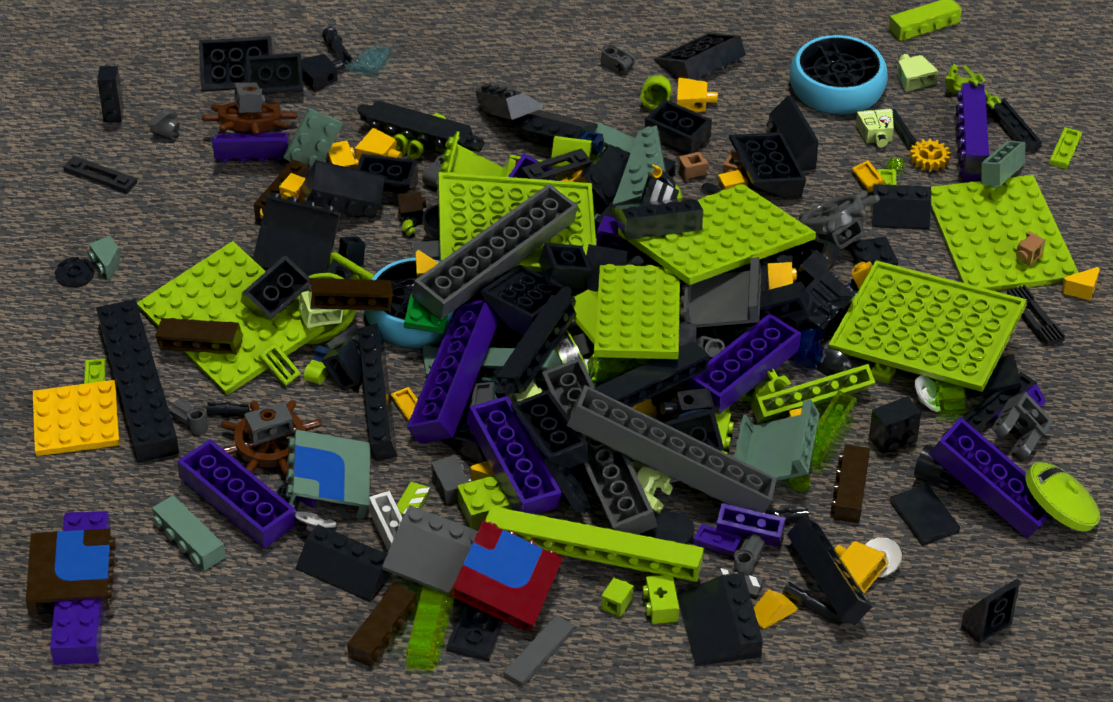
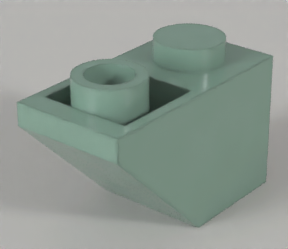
[88,236,121,280]

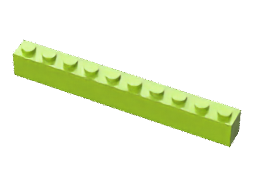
[486,506,704,582]

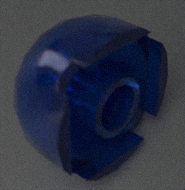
[792,328,824,369]

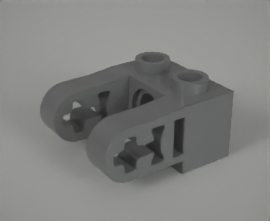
[992,392,1053,459]

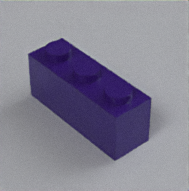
[717,503,785,547]

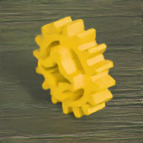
[909,139,951,172]

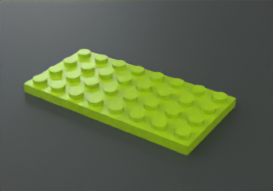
[594,264,680,359]

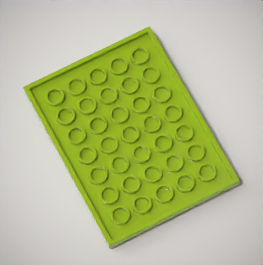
[438,172,596,272]
[931,175,1079,291]
[618,184,816,285]
[137,241,325,395]
[829,261,1027,392]

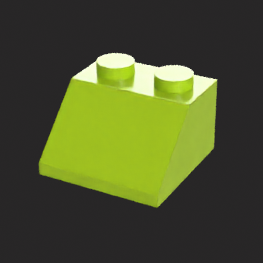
[550,136,592,180]

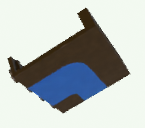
[26,528,116,615]

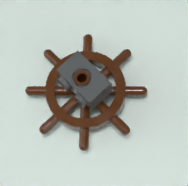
[202,83,297,135]
[221,400,322,476]

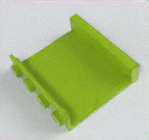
[436,131,516,194]

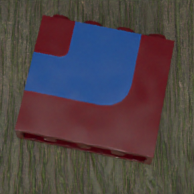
[448,520,563,633]

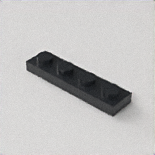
[988,99,1042,152]

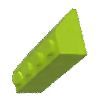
[573,290,630,360]

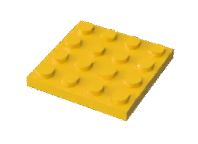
[33,380,120,456]

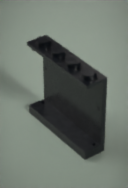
[249,192,341,276]

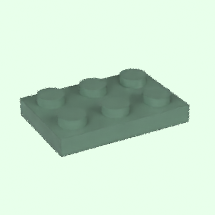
[283,107,343,169]

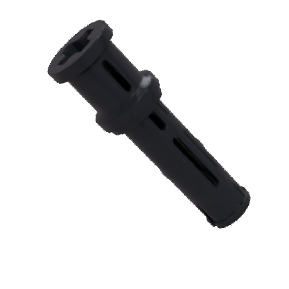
[322,27,352,65]

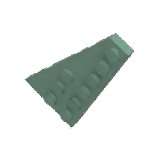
[613,125,666,206]

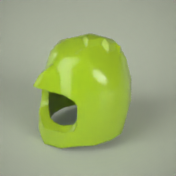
[640,75,672,110]

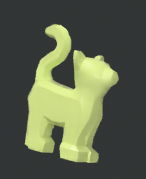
[631,461,673,514]

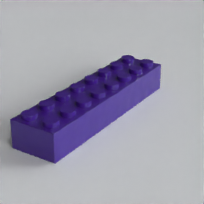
[407,299,500,444]
[50,511,111,665]

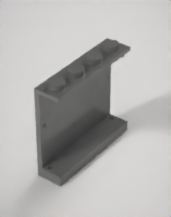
[680,257,762,328]

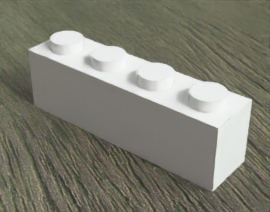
[369,491,402,552]

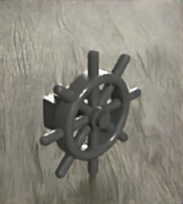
[799,190,880,249]

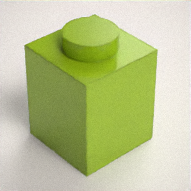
[601,578,633,617]

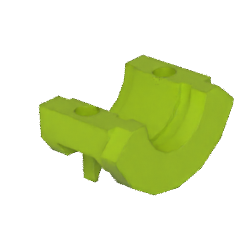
[945,64,972,95]
[753,369,791,399]

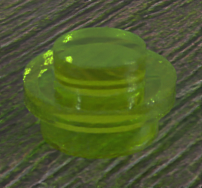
[886,158,905,171]
[790,474,811,492]

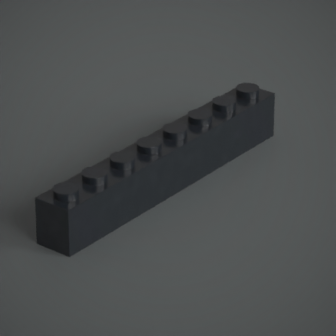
[358,324,398,461]

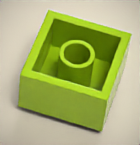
[457,475,512,530]

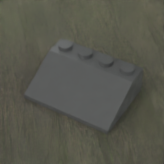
[382,505,478,594]

